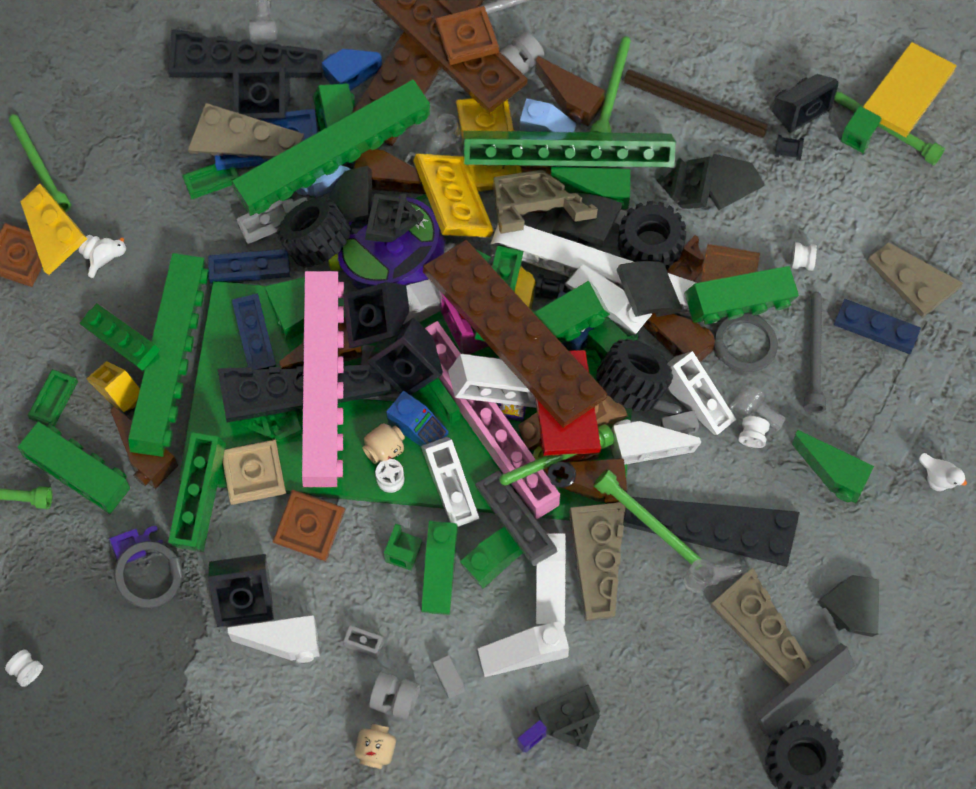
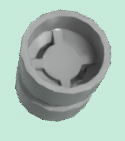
[499,32,544,74]
[369,672,420,720]

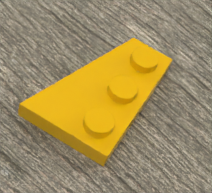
[20,184,88,275]

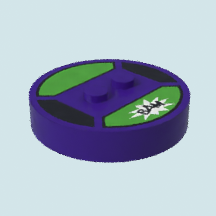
[338,197,445,290]

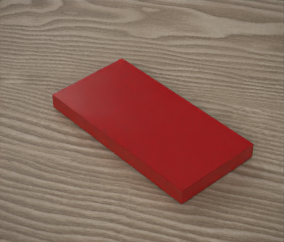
[535,350,601,456]

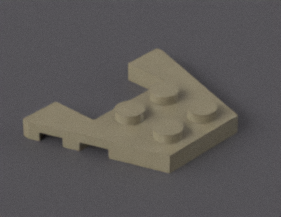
[493,170,598,234]

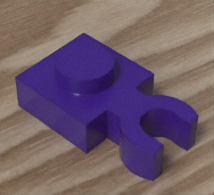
[109,526,163,564]

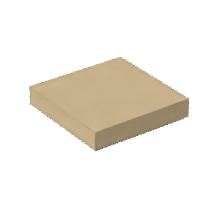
[223,439,286,505]

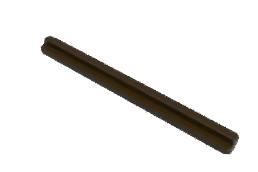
[624,69,768,138]

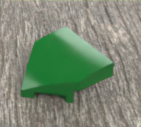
[240,410,303,442]

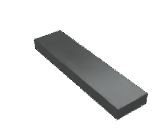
[475,470,558,566]
[754,643,855,738]

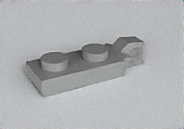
[236,197,307,244]

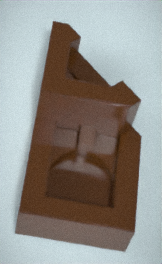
[667,235,704,282]

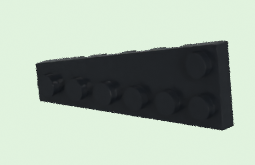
[168,29,323,78]
[218,365,391,423]
[623,497,800,567]

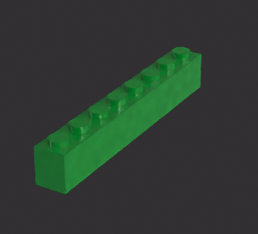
[232,80,430,216]
[463,131,676,167]
[128,253,209,457]

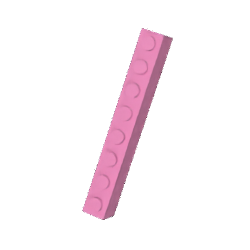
[302,271,344,487]
[425,321,560,520]

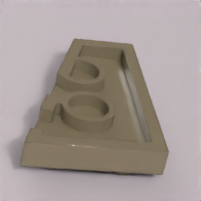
[867,242,963,318]

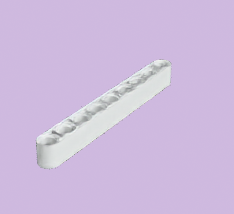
[490,224,716,323]

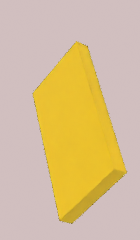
[863,42,957,137]
[456,98,522,191]
[413,154,494,237]

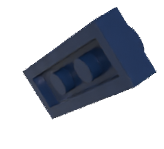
[208,249,290,284]
[232,293,276,370]
[834,299,921,354]

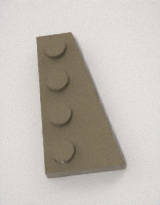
[188,103,305,159]
[569,502,625,621]
[711,567,812,686]

